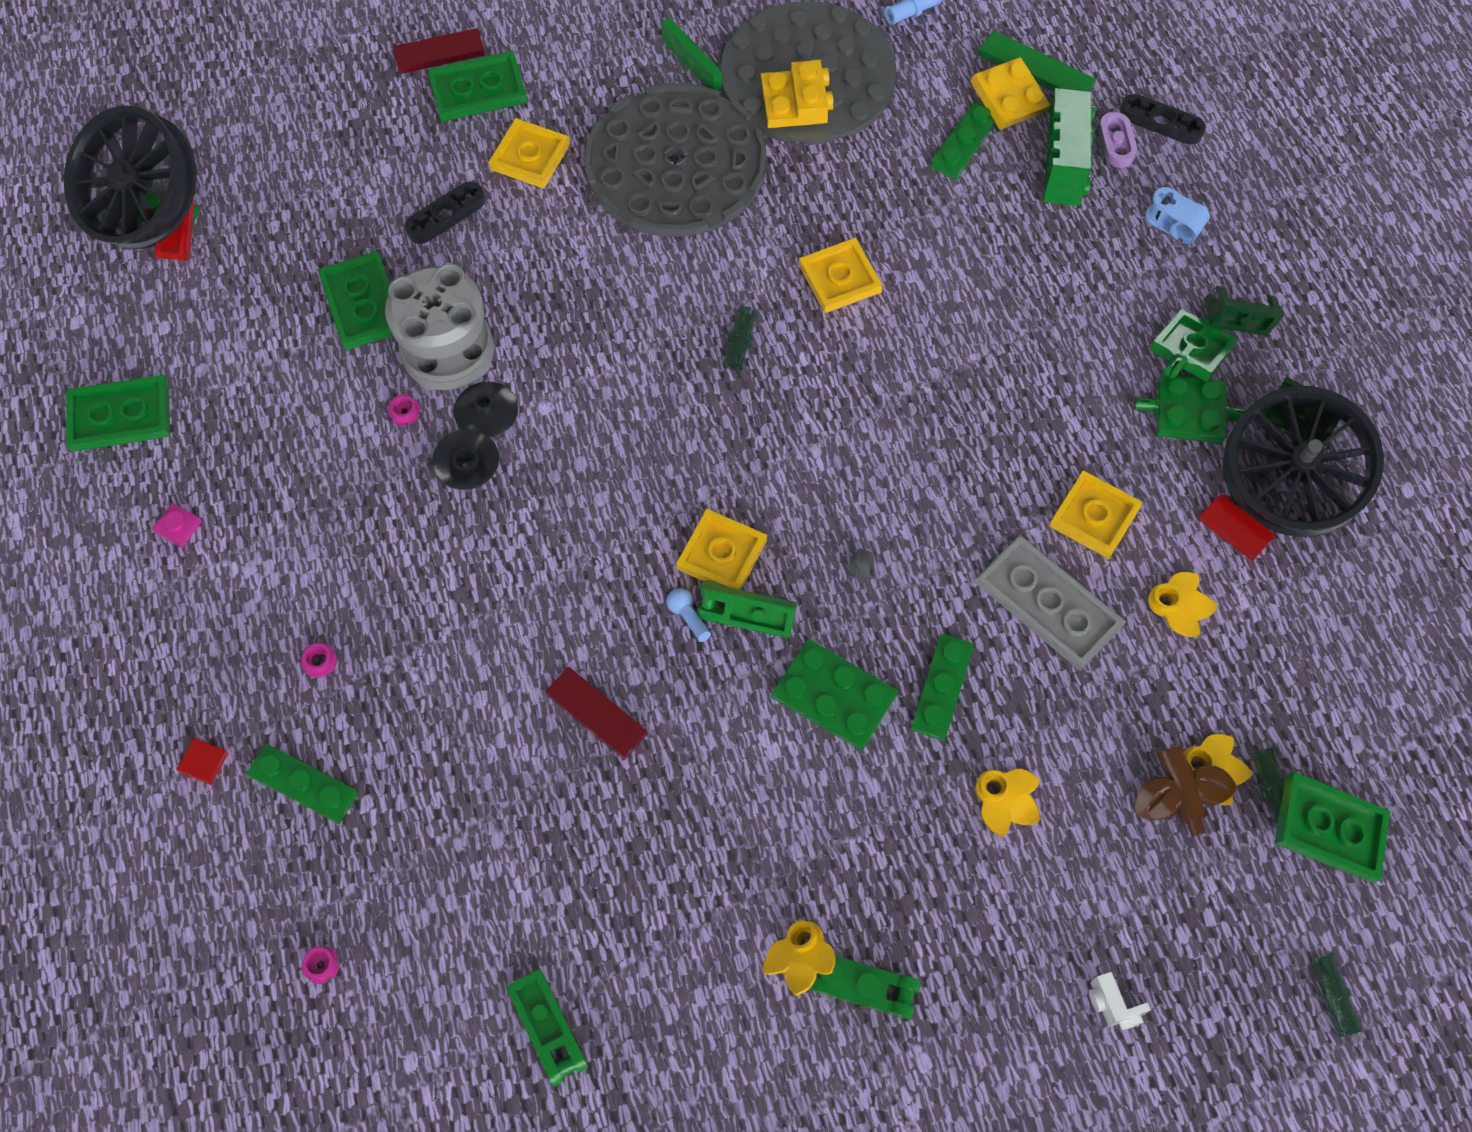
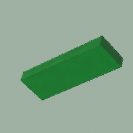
[661,18,722,92]

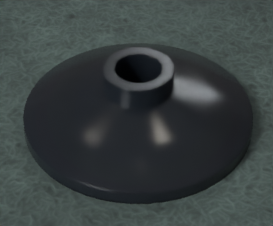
[453,381,518,437]
[432,429,499,490]

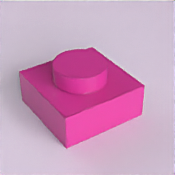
[152,503,202,548]

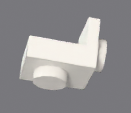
[1089,972,1151,1030]

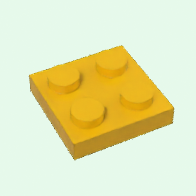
[970,57,1051,130]
[488,118,570,189]
[799,238,883,313]
[1049,470,1143,559]
[676,509,767,590]

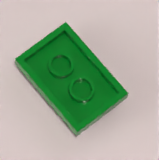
[427,50,528,122]
[317,251,393,351]
[66,375,171,452]
[771,639,899,752]
[1274,772,1390,883]

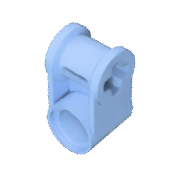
[1145,187,1210,244]

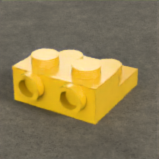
[761,60,833,128]

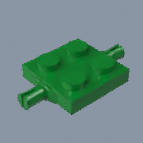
[1150,308,1238,382]
[1134,374,1247,444]

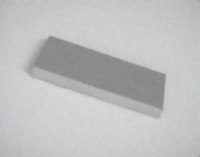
[974,535,1126,671]

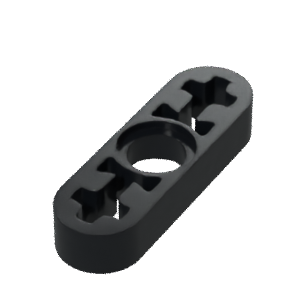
[1120,94,1206,145]
[405,182,485,244]

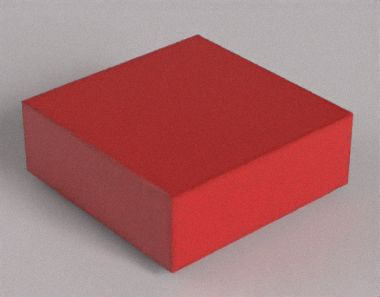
[176,738,229,785]

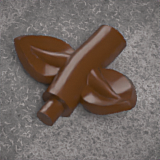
[1135,746,1237,837]

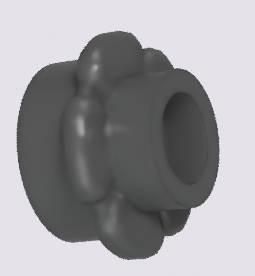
[849,549,874,582]

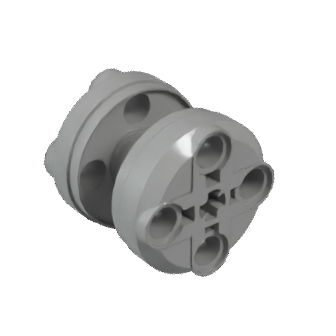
[385,264,494,390]

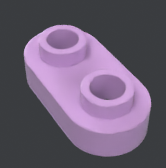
[1098,112,1137,168]

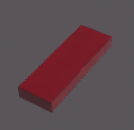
[393,28,485,74]
[545,667,648,760]

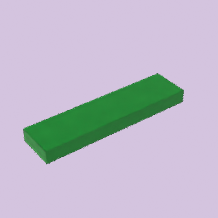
[978,30,1096,92]

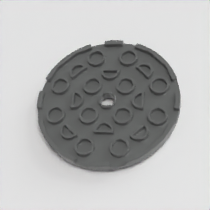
[720,1,896,145]
[585,83,766,237]

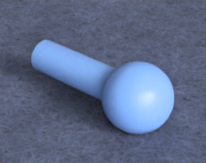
[666,588,711,642]

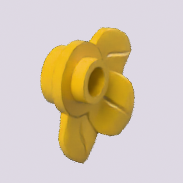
[1148,572,1218,637]
[1184,734,1253,805]
[975,769,1040,837]
[763,920,836,996]

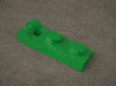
[696,580,797,639]
[809,956,921,1020]
[506,969,589,1087]

